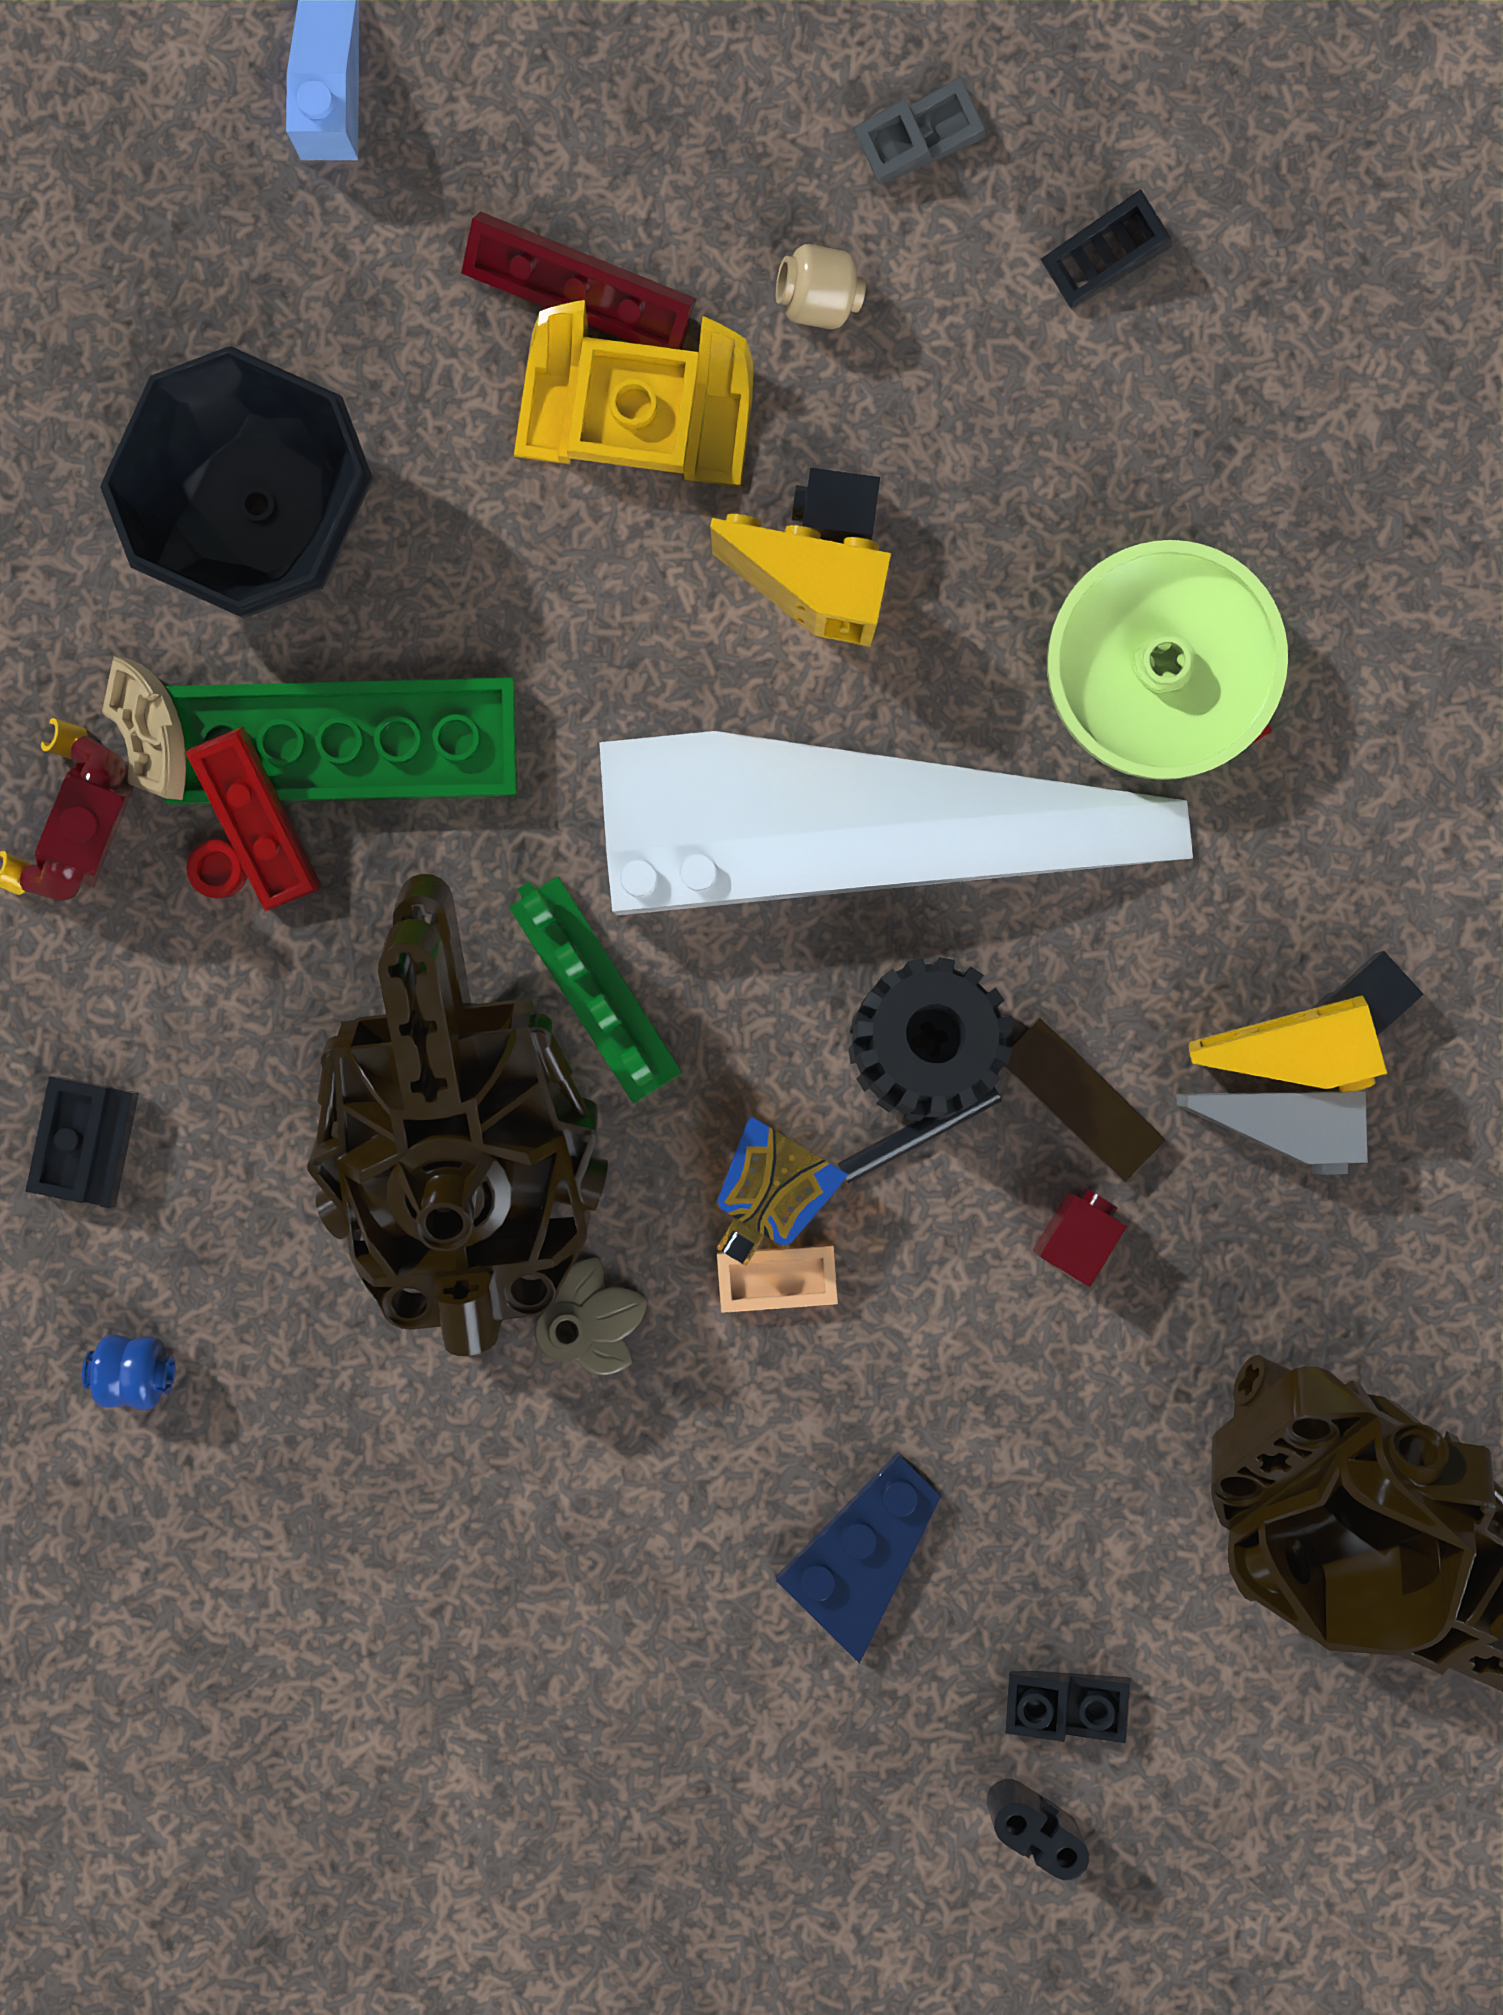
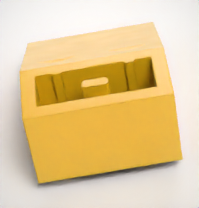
[710,514,891,647]

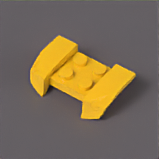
[514,300,754,487]

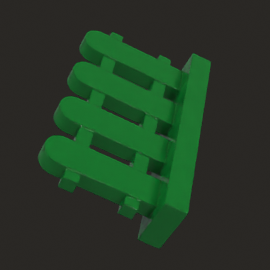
[509,876,683,1104]

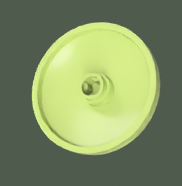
[1047,540,1288,780]

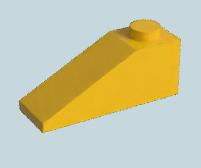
[1189,995,1387,1093]

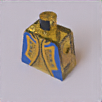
[714,1116,848,1267]

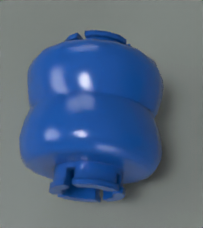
[82,1334,175,1410]

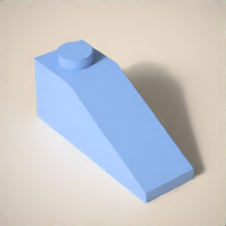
[286,0,359,160]

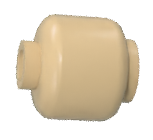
[776,244,866,330]

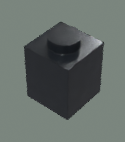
[792,468,880,544]

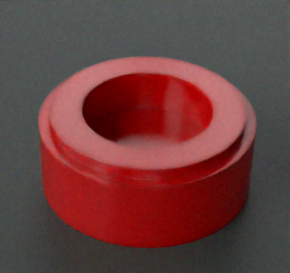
[186,840,247,899]

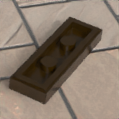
[1005,1018,1166,1182]

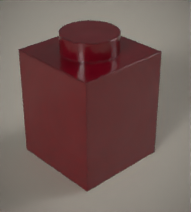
[1032,1190,1127,1287]

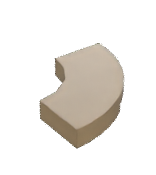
[102,656,186,800]

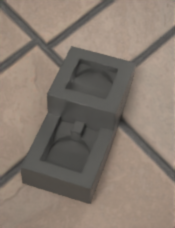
[853,77,988,183]

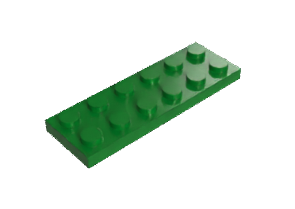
[164,678,518,806]

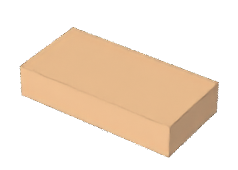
[717,1244,838,1313]

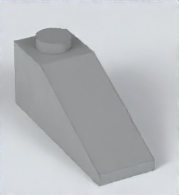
[1176,1090,1368,1175]

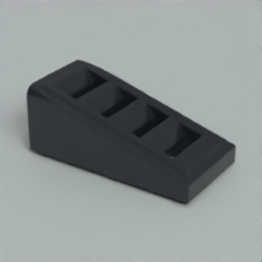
[1041,189,1172,310]

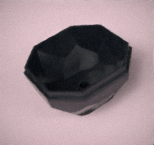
[100,346,373,618]

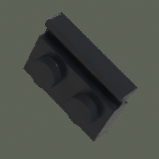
[25,1076,139,1208]

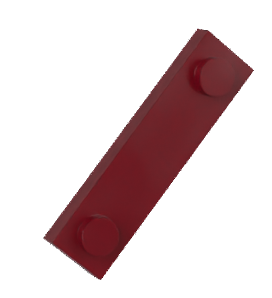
[461,211,697,350]

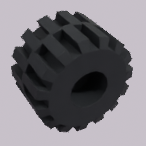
[848,957,1013,1121]

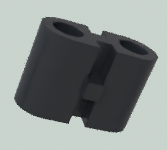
[987,1779,1089,1880]

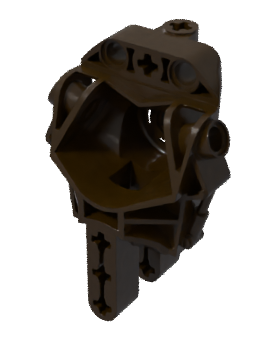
[307,874,608,1356]
[1211,1355,1503,1692]

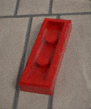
[185,726,321,912]

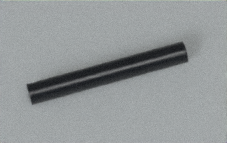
[837,1086,1002,1184]

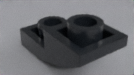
[1005,1671,1131,1743]

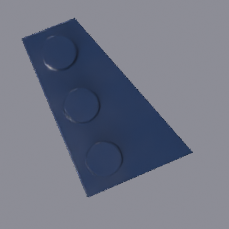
[776,1452,941,1664]

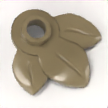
[535,1257,647,1375]

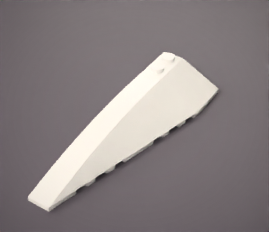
[599,731,1193,915]

